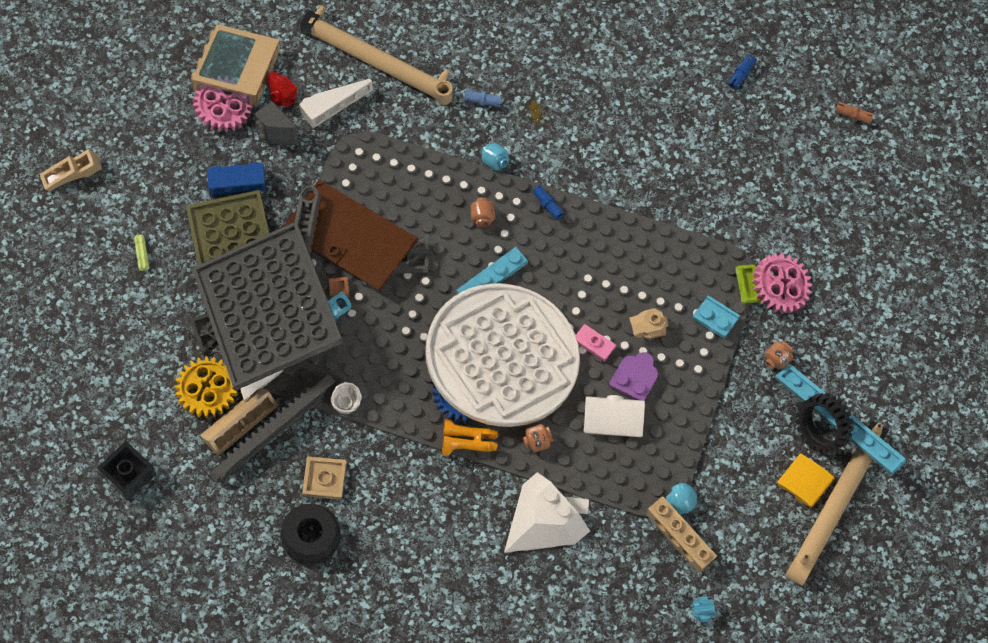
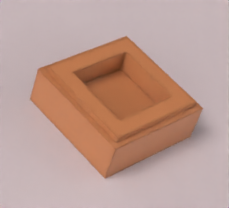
[329,277,350,299]

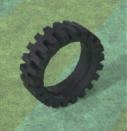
[796,393,854,454]

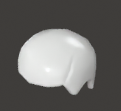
[331,382,362,414]

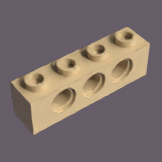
[645,496,717,573]

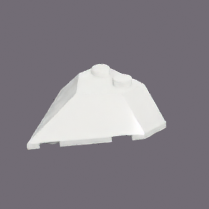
[504,472,590,553]

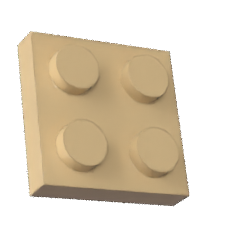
[302,456,347,500]

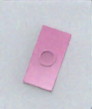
[575,324,616,362]

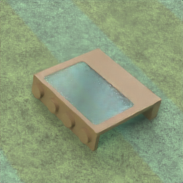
[191,24,280,107]

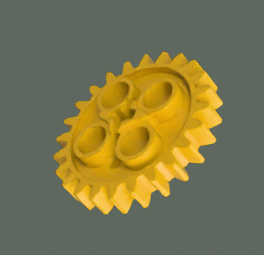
[174,356,238,418]

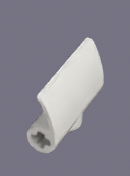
[584,395,645,437]

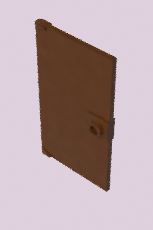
[282,180,418,291]

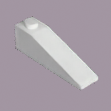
[299,79,373,128]

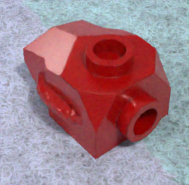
[266,72,298,107]

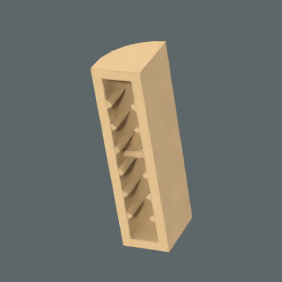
[200,388,279,455]

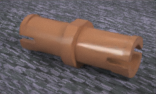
[835,101,874,125]

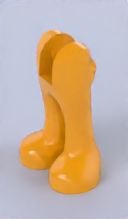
[442,419,498,456]

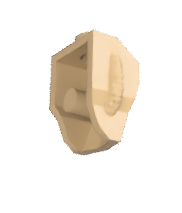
[629,308,668,339]

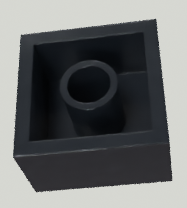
[97,441,156,501]

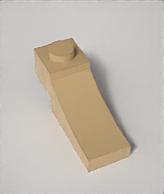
[40,149,102,192]

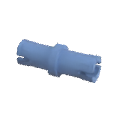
[464,90,502,107]

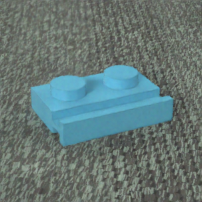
[692,295,740,339]

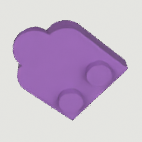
[608,352,658,401]

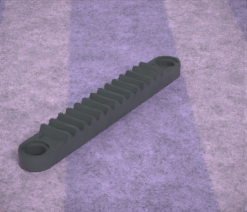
[295,186,321,254]
[210,375,337,484]

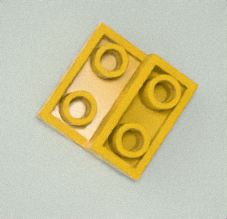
[777,453,835,508]

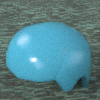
[666,483,697,515]

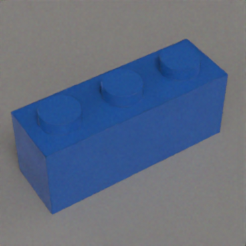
[207,162,266,197]

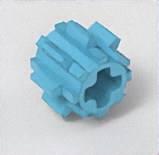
[692,596,715,622]

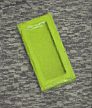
[735,264,762,304]

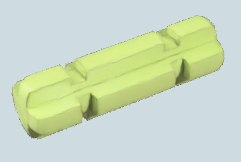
[134,235,149,271]

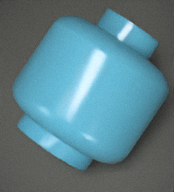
[481,143,509,170]

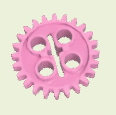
[193,76,253,132]
[751,253,812,314]

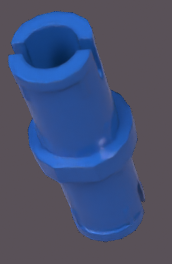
[727,54,757,90]
[532,185,564,220]

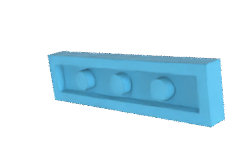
[456,247,528,294]

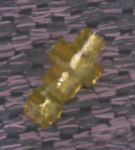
[529,100,540,122]

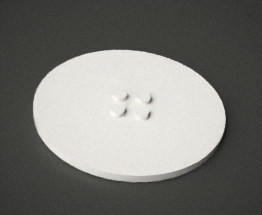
[425,283,580,427]

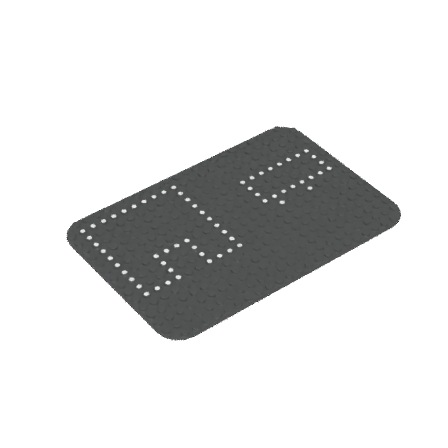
[263,131,754,518]

